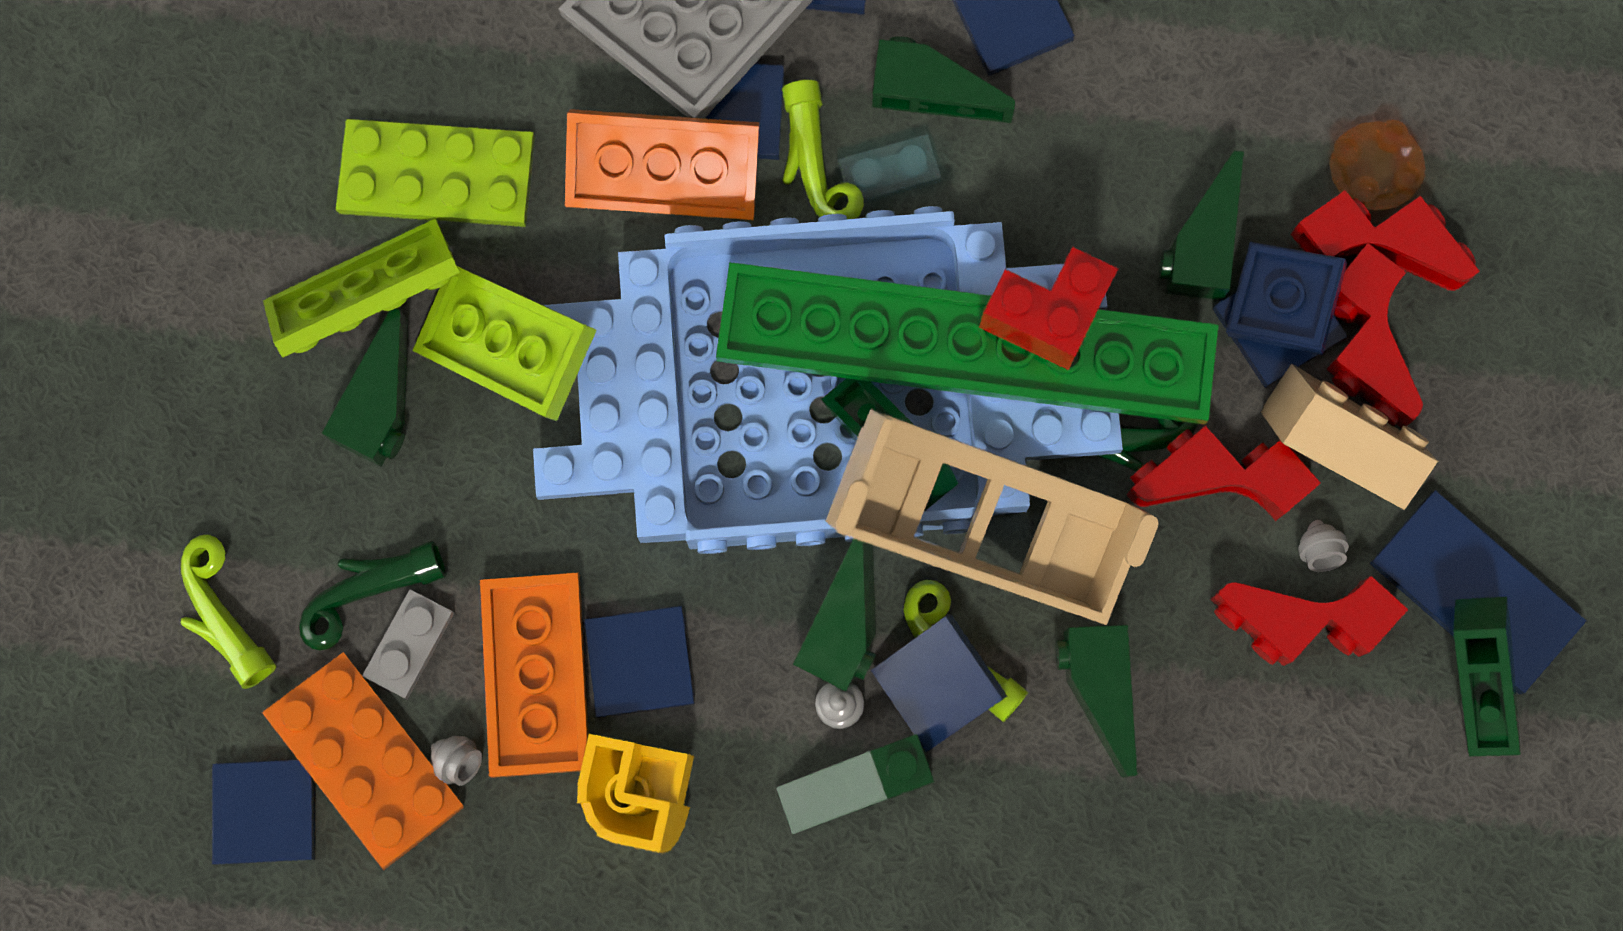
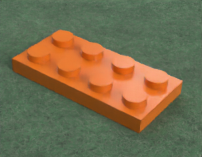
[565,109,760,220]
[480,573,589,778]
[262,652,464,871]

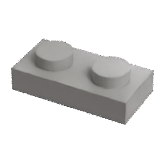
[362,589,455,700]

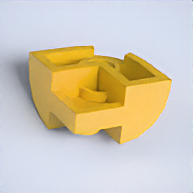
[577,734,694,853]

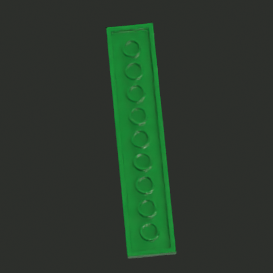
[716,262,1219,424]

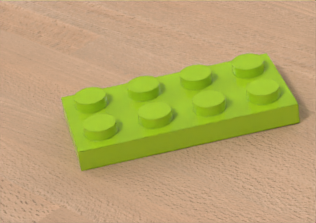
[336,119,535,227]
[263,219,460,358]
[412,266,597,421]

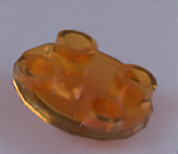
[1329,119,1425,211]

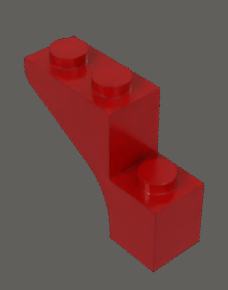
[1291,190,1480,291]
[1326,243,1423,428]
[1127,426,1321,521]
[1210,576,1409,666]

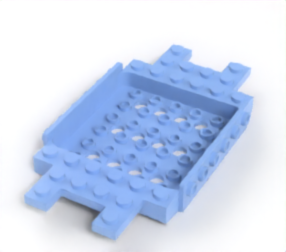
[533,206,1123,554]

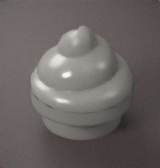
[1298,519,1349,572]
[815,682,865,729]
[431,736,482,786]

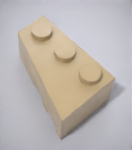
[1261,363,1438,510]

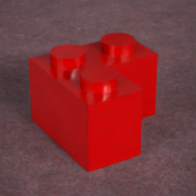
[979,247,1118,370]

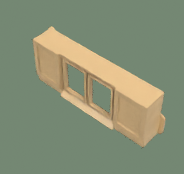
[826,409,1158,625]

